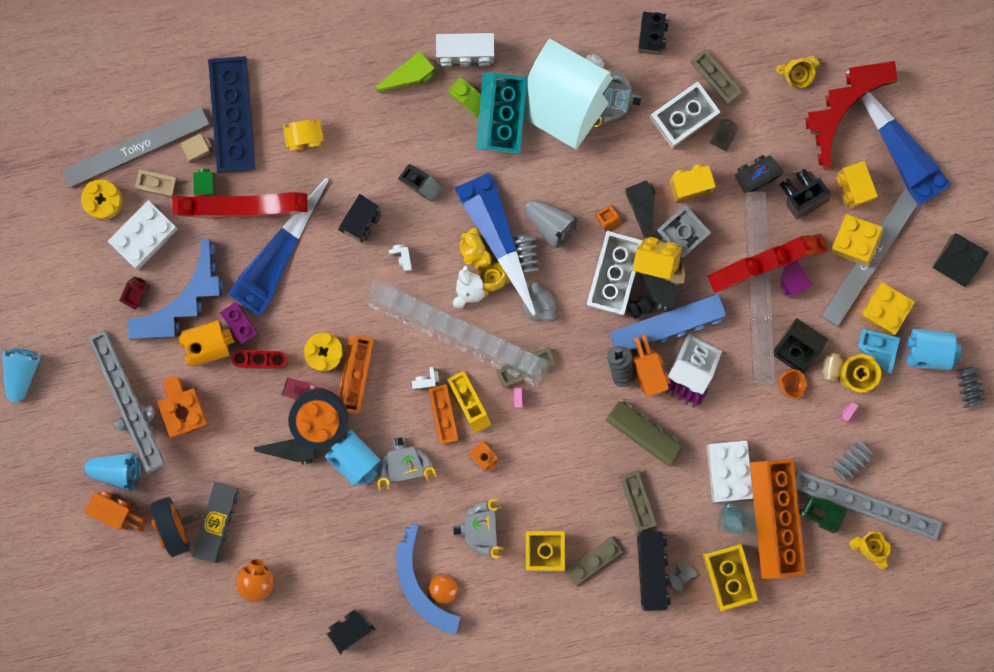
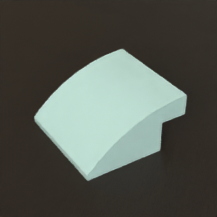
[523,38,613,150]

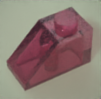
[282,377,326,400]

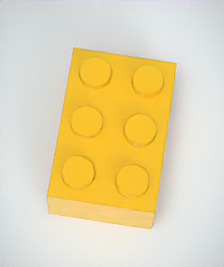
[702,543,758,611]

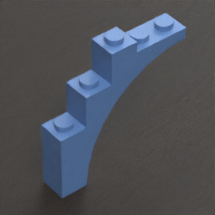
[128,239,225,340]

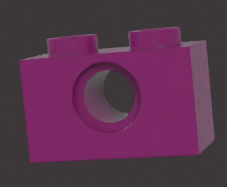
[220,302,259,346]

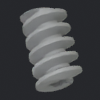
[512,234,538,275]
[832,441,874,483]

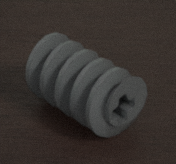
[607,346,636,387]
[955,367,986,408]

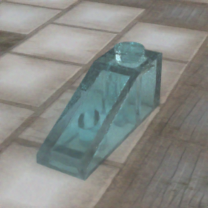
[718,504,744,533]

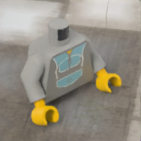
[593,67,641,127]

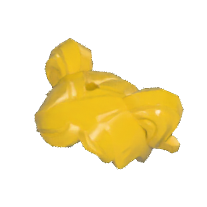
[776,56,820,88]
[460,228,492,271]
[477,262,512,298]
[849,531,891,570]

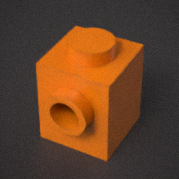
[469,441,498,471]

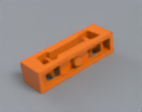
[337,334,374,414]

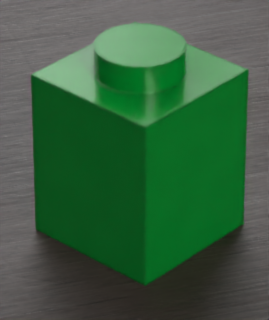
[193,169,215,196]

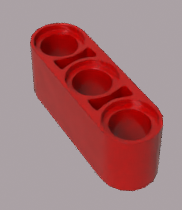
[231,350,288,369]

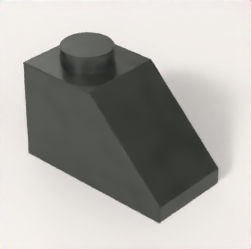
[398,164,443,202]

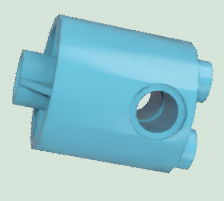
[906,328,961,371]
[324,430,381,487]

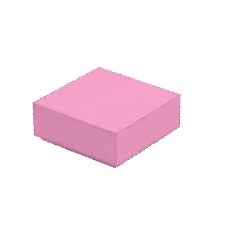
[514,388,522,408]
[839,402,858,422]

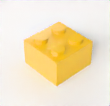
[836,161,878,209]
[669,164,716,203]
[832,214,883,267]
[632,237,683,280]
[858,282,915,336]
[526,531,565,572]

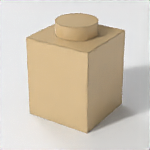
[180,133,212,163]

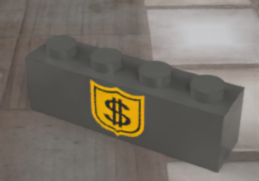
[192,482,240,563]

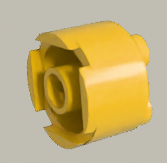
[282,118,324,151]
[81,180,123,221]
[304,333,344,372]
[839,354,881,394]

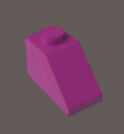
[780,261,812,298]

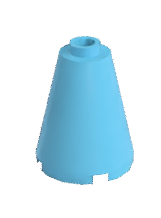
[2,348,41,402]
[84,453,141,491]

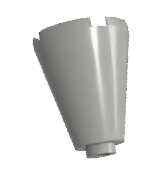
[525,199,579,249]

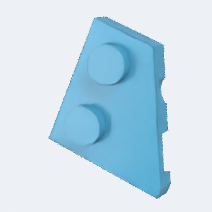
[857,329,900,374]

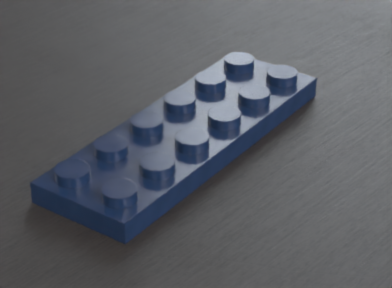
[208,56,256,173]

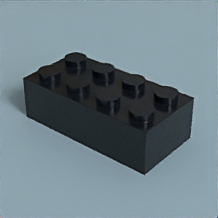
[637,531,671,611]

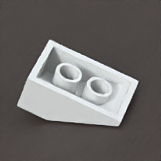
[668,333,722,395]

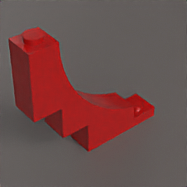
[172,192,308,220]

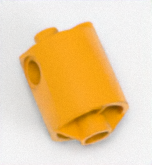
[178,319,235,367]

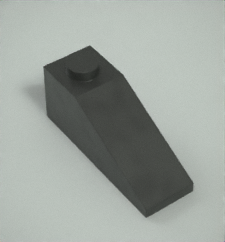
[625,180,656,238]
[254,439,317,465]

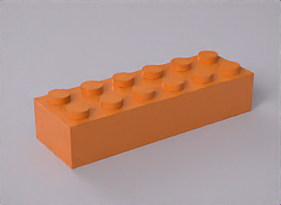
[750,458,806,579]

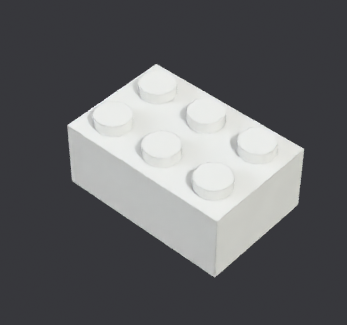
[436,33,494,67]
[650,81,720,148]
[108,200,179,270]
[706,441,753,502]

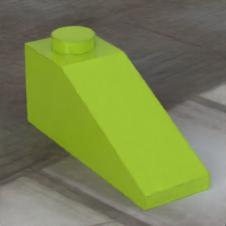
[376,51,435,93]
[448,77,481,120]

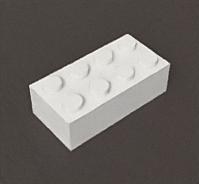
[586,231,643,317]

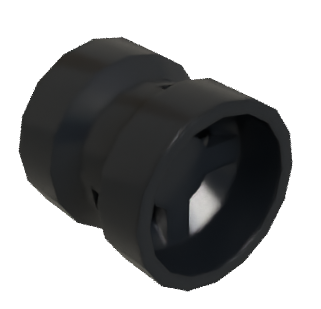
[627,295,652,320]

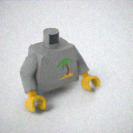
[377,437,437,491]
[453,498,504,558]

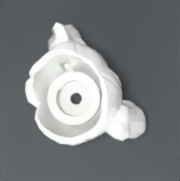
[453,265,485,309]

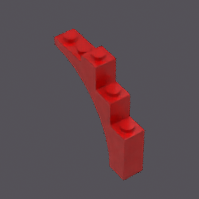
[805,61,898,170]
[707,234,828,293]

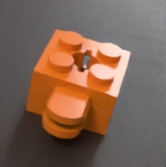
[632,334,670,397]
[157,376,209,438]
[84,490,148,532]

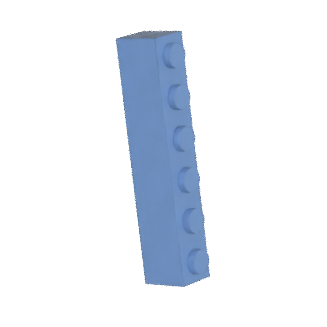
[609,294,726,354]

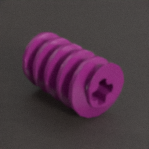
[665,378,708,408]

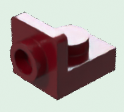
[119,277,150,310]

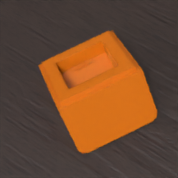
[594,204,622,232]

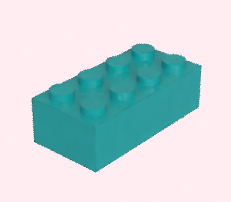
[476,72,527,154]

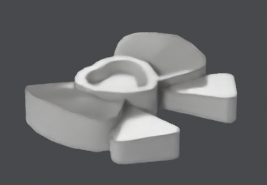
[667,562,697,592]

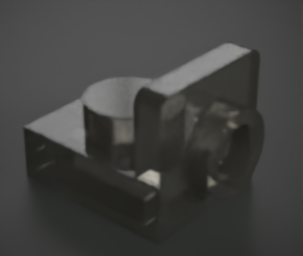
[710,119,738,152]

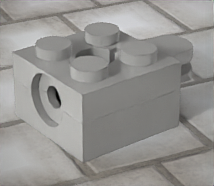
[656,205,711,260]

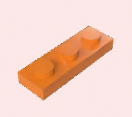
[428,384,458,445]

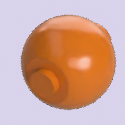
[235,559,274,603]

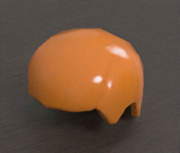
[778,369,808,399]
[428,574,458,605]

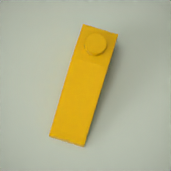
[447,371,492,433]

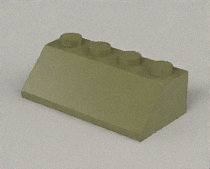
[605,401,682,465]

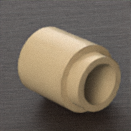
[822,353,844,381]

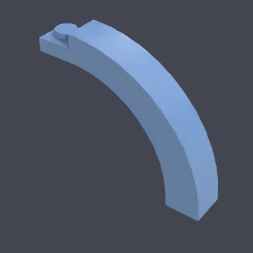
[397,524,460,635]

